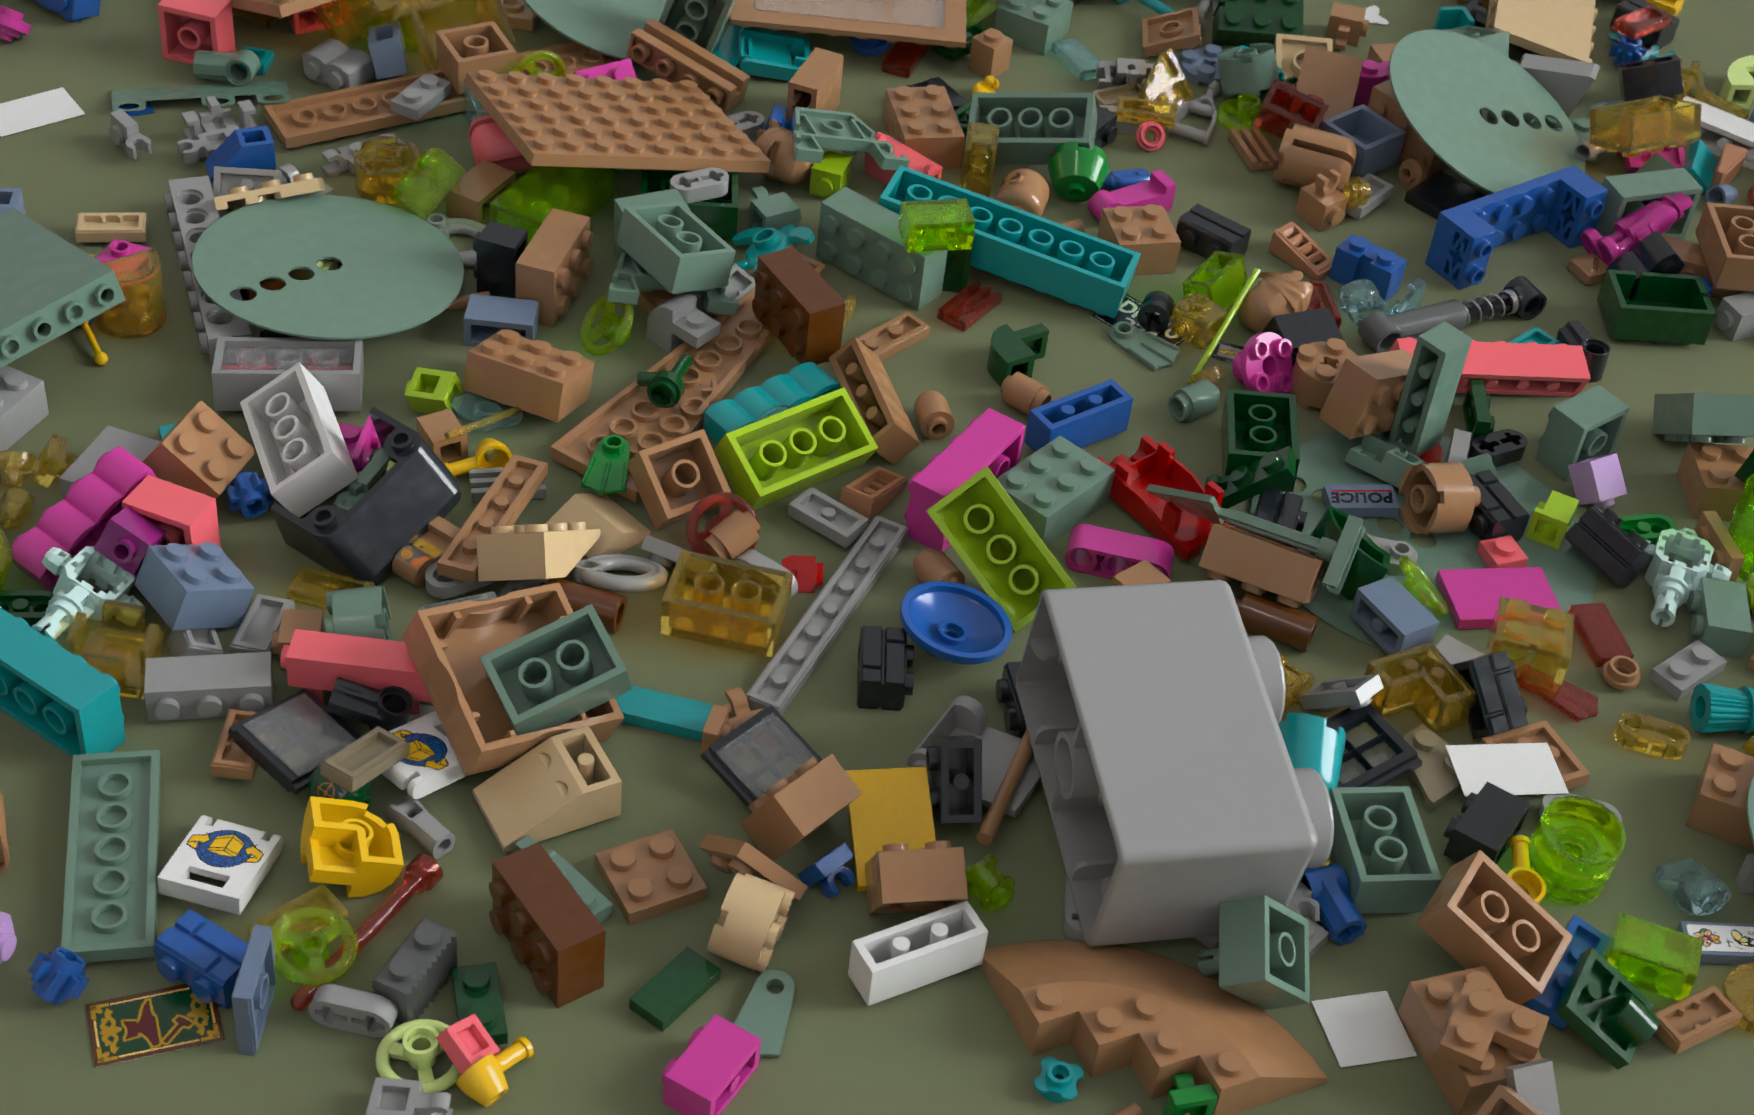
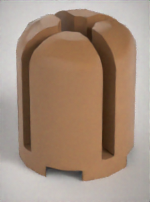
[1272,122,1357,193]

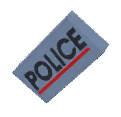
[1321,485,1400,517]

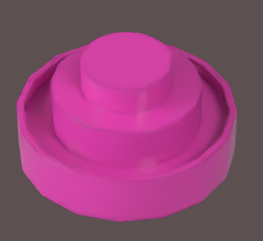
[0,5,32,42]

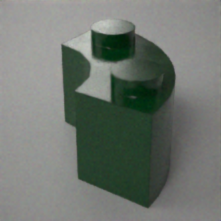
[1310,505,1391,600]

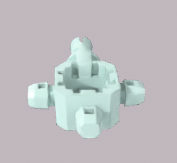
[1644,527,1732,627]
[31,546,146,639]

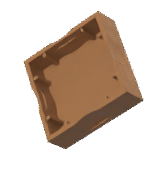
[402,582,624,776]

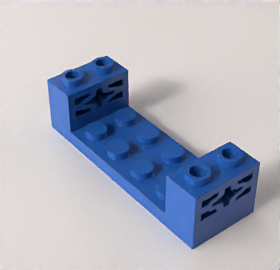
[1425,165,1609,290]

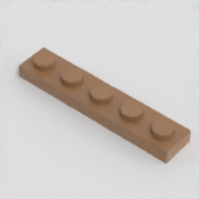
[437,454,548,583]

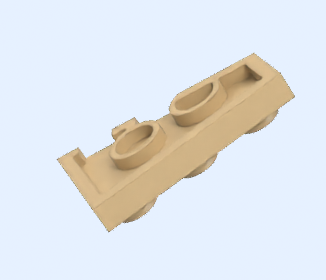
[213,173,325,211]

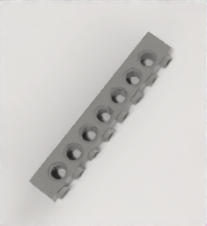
[163,176,252,367]

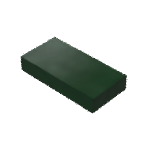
[629,946,721,1032]

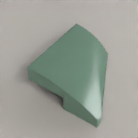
[1344,433,1426,488]

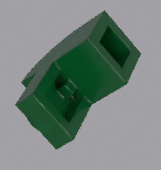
[987,323,1049,387]

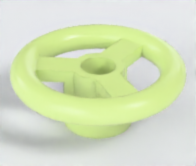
[375,1019,461,1093]

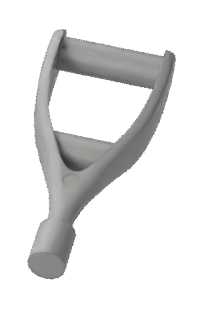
[1166,81,1221,145]

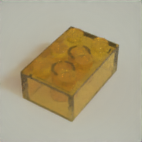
[1589,95,1702,157]
[660,550,793,657]

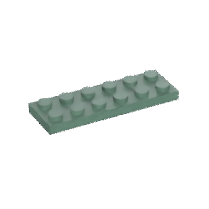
[61,749,161,963]

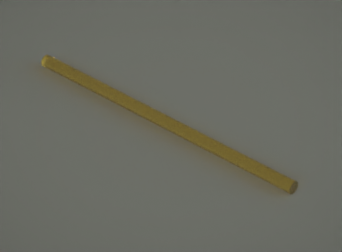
[444,406,524,439]

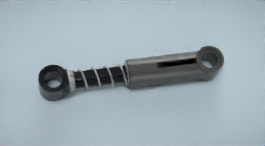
[1358,276,1547,353]

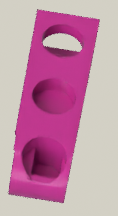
[1088,169,1177,222]

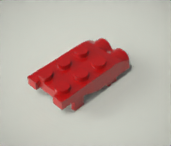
[1097,435,1240,561]

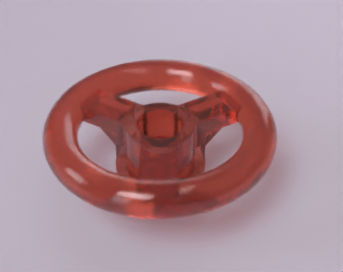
[686,492,760,566]

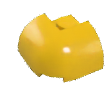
[300,796,404,898]

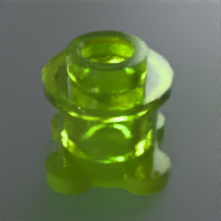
[966,854,1015,911]

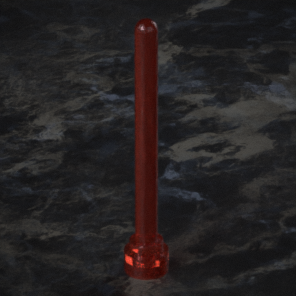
[290,853,443,1011]

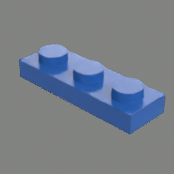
[1525,915,1611,1030]

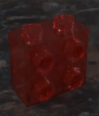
[1253,80,1329,139]

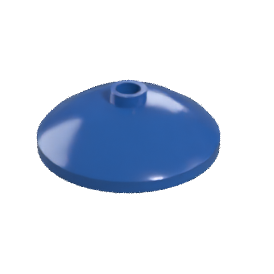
[899,581,1012,665]

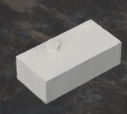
[240,362,358,518]

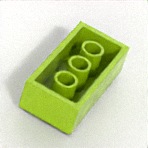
[713,387,878,512]

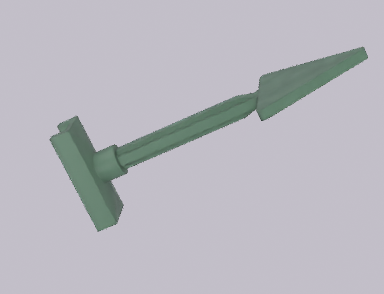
[1146,484,1365,596]

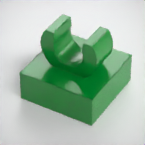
[1163,1072,1218,1115]

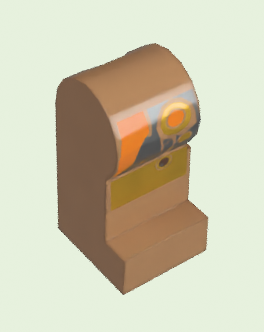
[392,516,460,588]

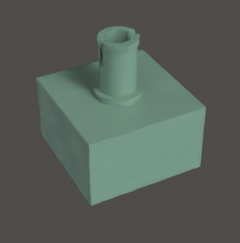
[1197,895,1310,1010]

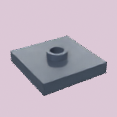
[231,925,278,1056]

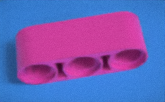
[1065,524,1174,580]

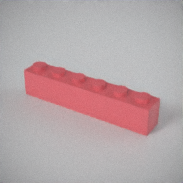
[1389,337,1591,397]

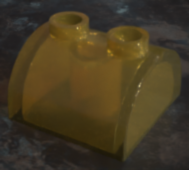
[94,248,167,339]

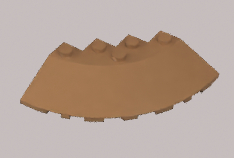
[980,940,1328,1115]

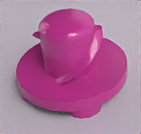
[1232,332,1293,393]

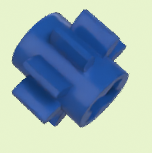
[1608,35,1647,68]
[225,472,274,518]
[28,947,90,1005]

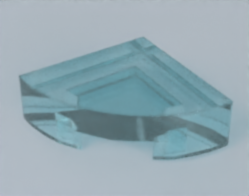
[1392,278,1427,314]

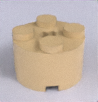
[707,871,795,973]

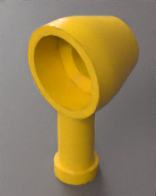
[444,438,512,477]
[1507,835,1546,904]
[456,1036,534,1107]

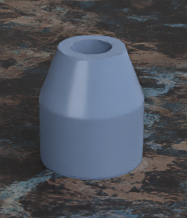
[1705,183,1738,204]

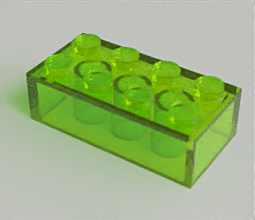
[490,166,616,244]

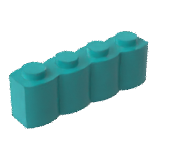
[703,362,840,444]

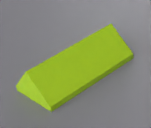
[927,466,1077,632]

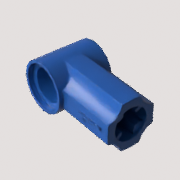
[1300,863,1367,946]

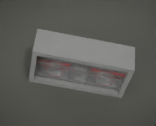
[211,337,364,411]

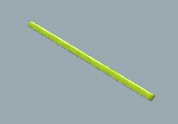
[1187,268,1260,385]

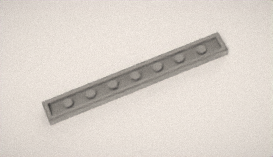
[746,515,909,716]

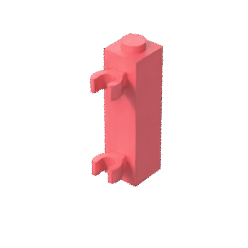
[280,629,432,715]

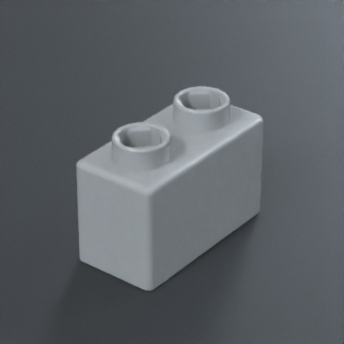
[1016,580,1334,947]

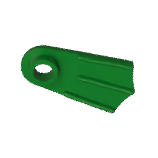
[581,434,630,495]

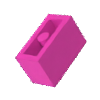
[661,1014,761,1115]

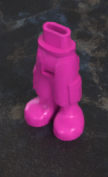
[1580,192,1693,266]

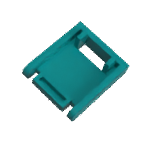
[739,27,810,81]

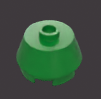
[1048,141,1109,202]

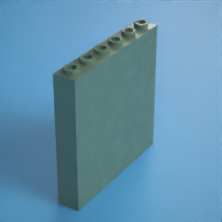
[0,208,126,368]

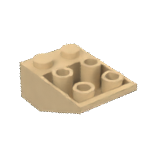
[476,522,601,582]
[473,725,622,853]

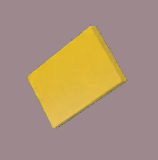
[845,767,936,892]

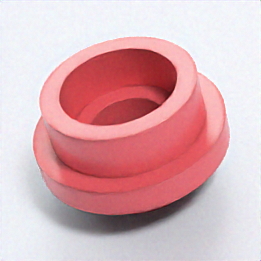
[1135,121,1165,152]

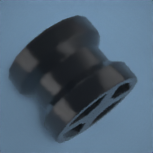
[1137,291,1175,332]

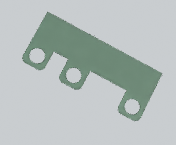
[111,80,290,112]

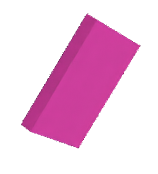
[1435,567,1565,629]

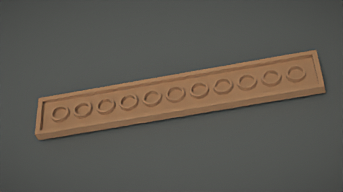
[264,42,622,149]

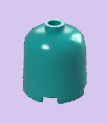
[1279,713,1346,793]

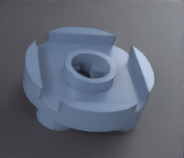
[1179,44,1222,89]

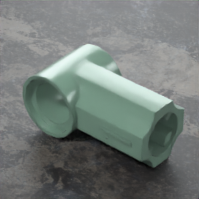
[193,49,261,86]

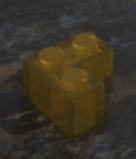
[1365,642,1476,734]

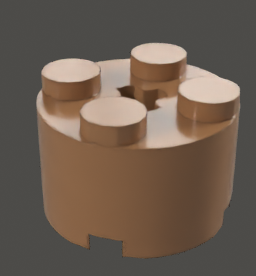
[1289,338,1358,414]
[1399,462,1481,534]

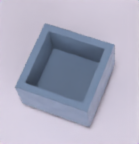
[1320,104,1407,180]
[134,542,255,631]

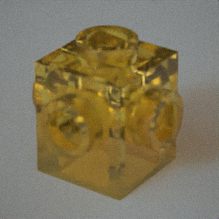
[1171,292,1227,349]

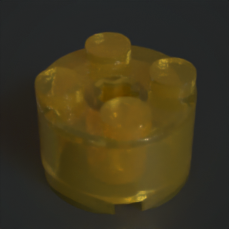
[354,136,421,205]

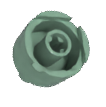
[1217,43,1280,99]
[325,585,393,640]

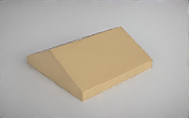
[1274,33,1333,79]
[546,493,651,559]

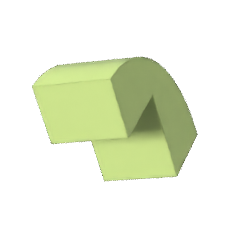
[1719,55,1754,109]

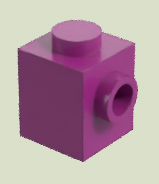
[94,506,167,575]

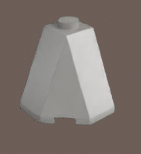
[1514,54,1600,117]

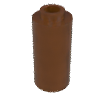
[540,578,627,633]
[1235,592,1319,652]

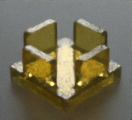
[66,600,165,699]

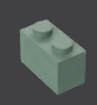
[1687,577,1753,659]

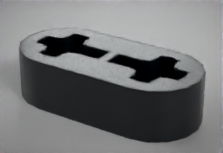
[1467,429,1528,467]

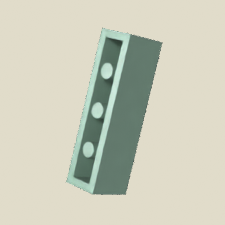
[1388,321,1472,457]

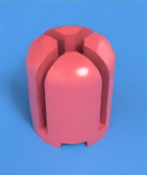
[468,115,551,174]

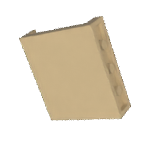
[1485,0,1598,63]

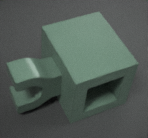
[749,186,801,230]

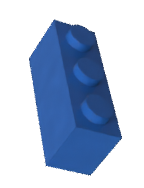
[1024,379,1133,452]

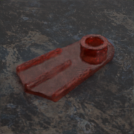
[1516,664,1599,722]

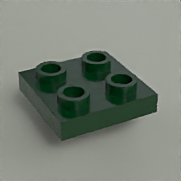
[1555,947,1660,1070]

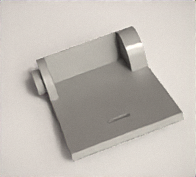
[907,695,1041,817]

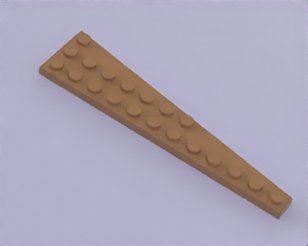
[550,252,826,503]

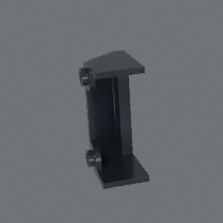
[270,407,462,588]

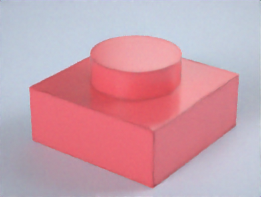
[1476,535,1529,568]
[436,1014,500,1075]

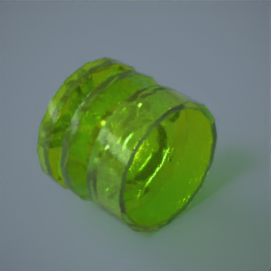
[1529,795,1626,906]

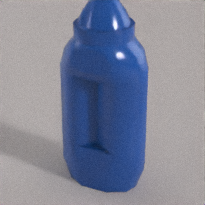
[1102,168,1150,190]

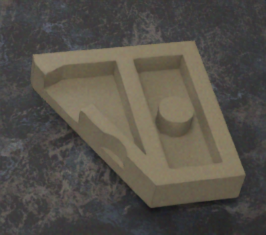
[1403,724,1462,813]

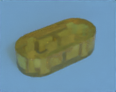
[1613,712,1692,760]

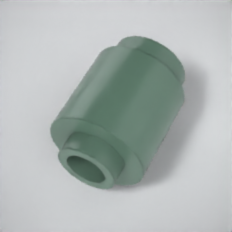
[1168,379,1220,422]

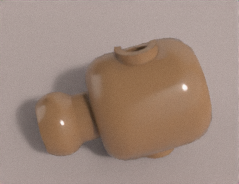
[995,168,1049,217]

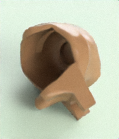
[754,119,814,185]
[1236,270,1313,333]

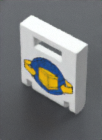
[382,711,466,800]
[157,815,284,915]

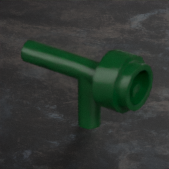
[637,354,693,408]

